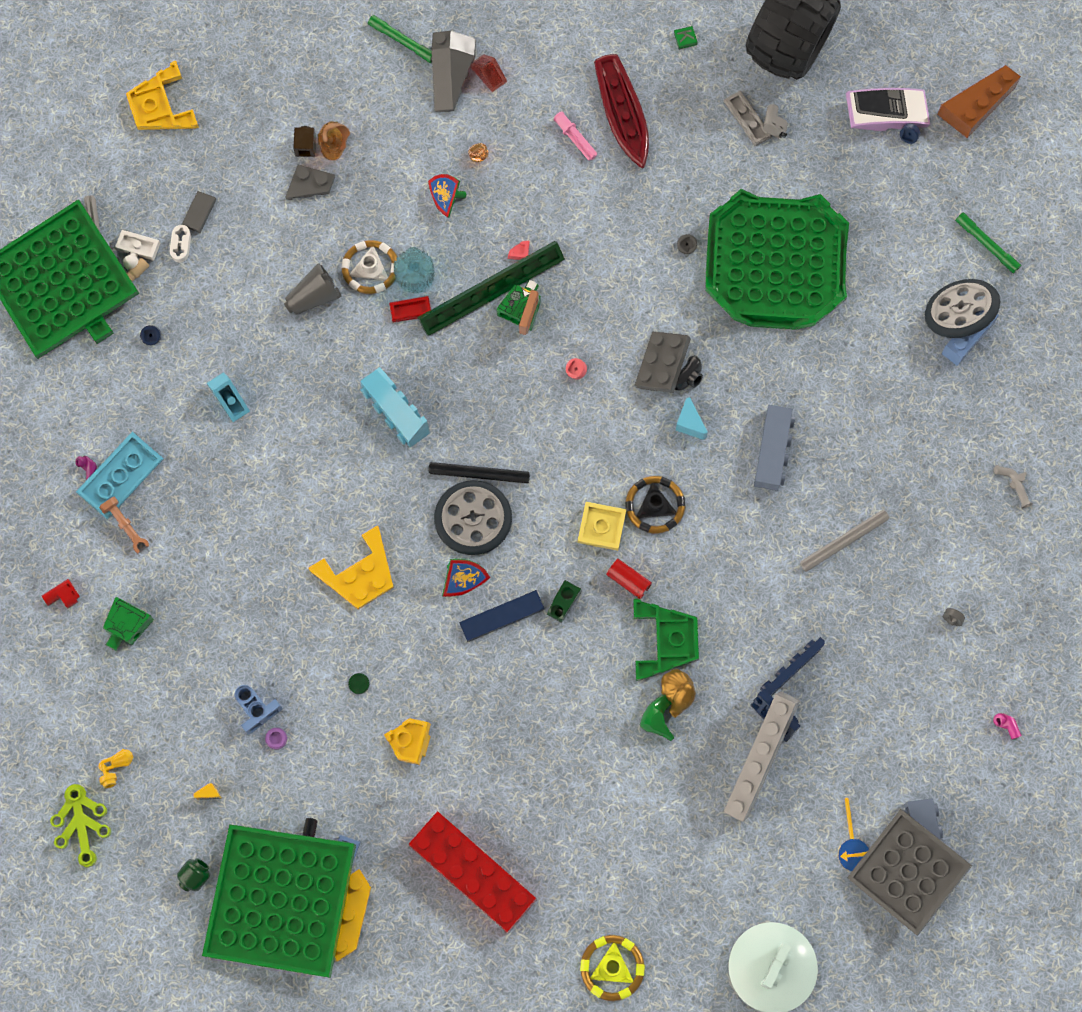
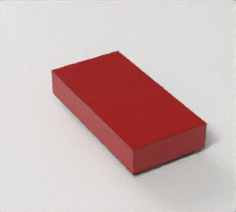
[389,296,431,323]

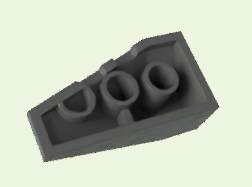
[432,31,476,112]

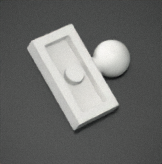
[115,230,161,270]

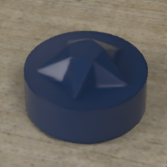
[899,123,920,144]
[140,325,161,346]

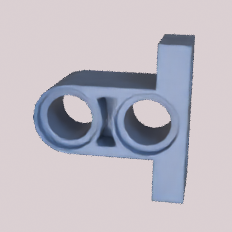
[235,685,283,735]

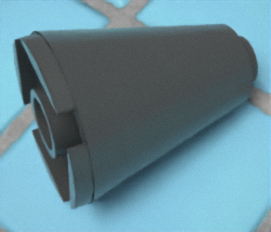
[284,263,342,315]

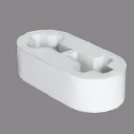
[170,225,191,262]

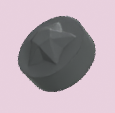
[677,234,697,254]
[942,608,965,626]

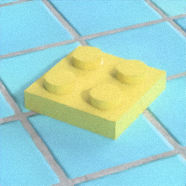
[577,502,626,551]

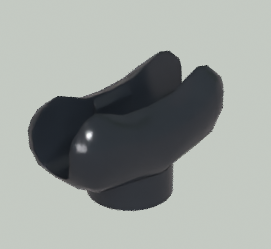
[675,355,703,391]

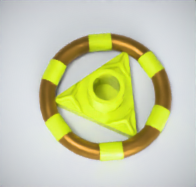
[580,935,645,1001]

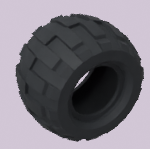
[746,0,841,80]

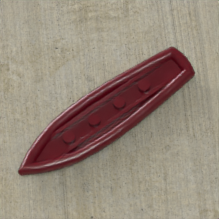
[594,54,649,169]

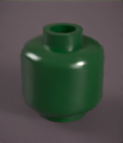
[177,858,210,892]

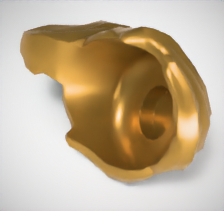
[661,669,696,718]

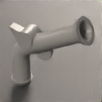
[993,465,1033,509]

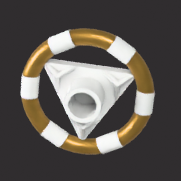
[341,240,399,294]

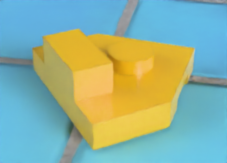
[384,718,431,765]

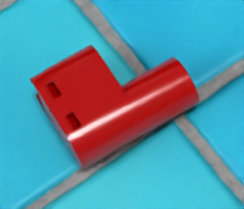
[42,579,80,609]

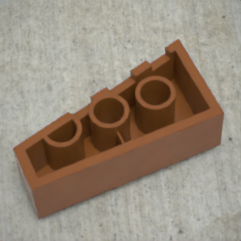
[937,65,1021,138]

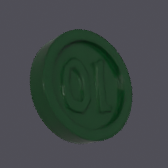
[348,673,370,694]

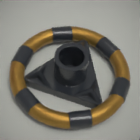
[625,476,686,534]

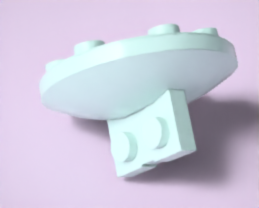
[728,922,818,1012]

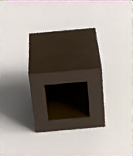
[293,126,316,157]

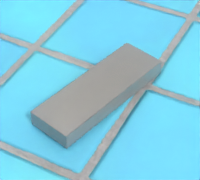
[724,91,772,146]

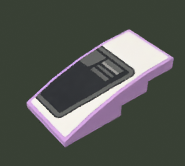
[846,88,930,131]

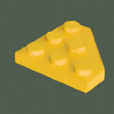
[335,869,371,962]

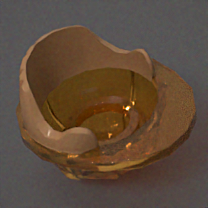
[317,121,350,160]

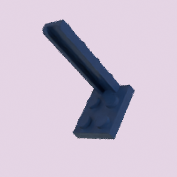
[750,637,825,742]

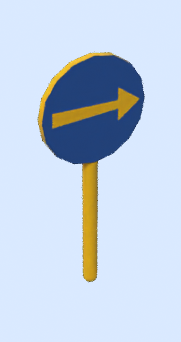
[838,798,869,871]

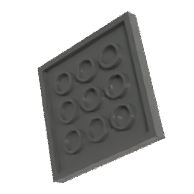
[847,809,973,936]

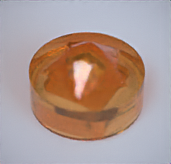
[468,143,489,162]

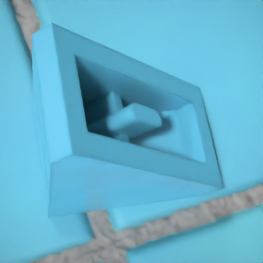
[676,397,708,440]

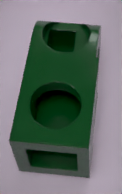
[547,580,582,623]

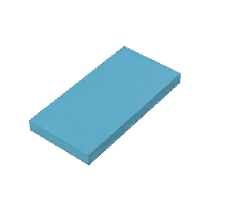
[76,432,163,520]

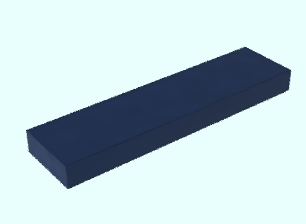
[459,590,545,642]

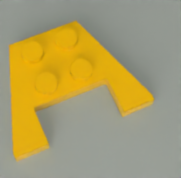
[126,61,199,130]
[308,525,394,610]

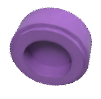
[265,728,287,750]

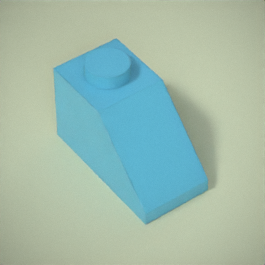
[207,372,250,422]

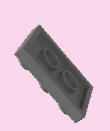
[635,331,691,393]

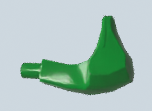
[640,695,674,741]

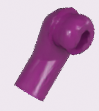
[75,456,97,480]

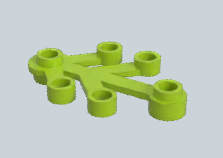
[50,784,111,868]

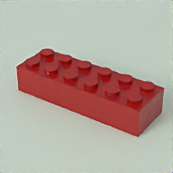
[409,811,537,934]

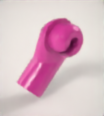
[993,713,1022,740]

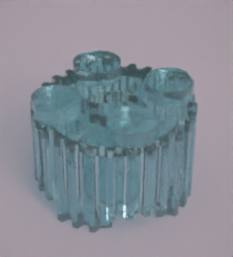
[394,247,435,293]

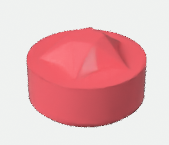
[566,358,587,380]

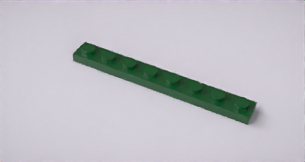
[417,241,565,336]

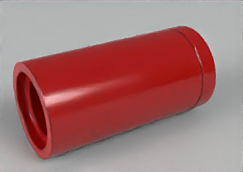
[606,558,652,599]

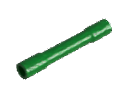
[368,15,432,63]
[955,212,1022,274]

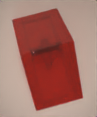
[470,54,507,92]

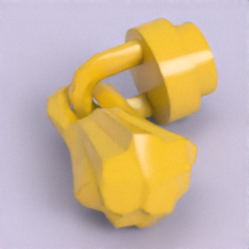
[98,749,133,788]

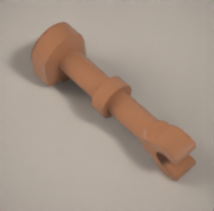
[99,496,149,554]

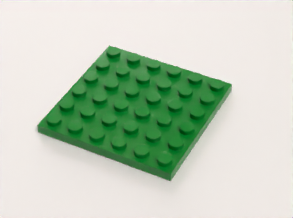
[0,199,140,359]
[202,824,356,978]

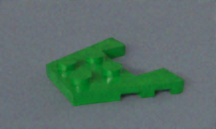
[633,599,699,681]

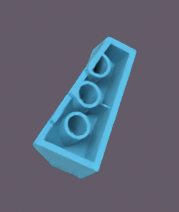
[360,367,430,448]

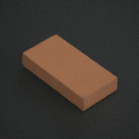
[519,290,539,335]

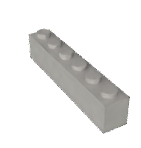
[724,691,800,822]

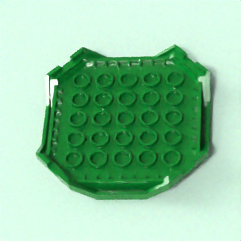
[705,189,849,330]

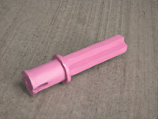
[553,111,597,160]

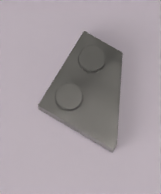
[285,164,335,200]

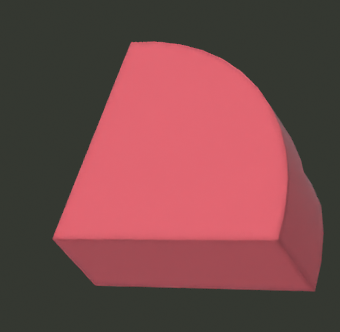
[508,241,530,260]

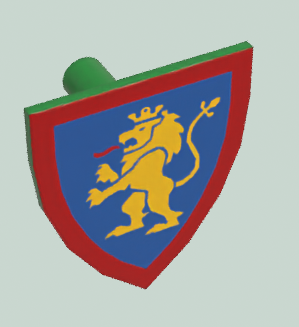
[428,174,467,218]
[442,559,491,597]

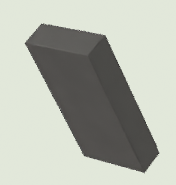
[182,191,216,233]

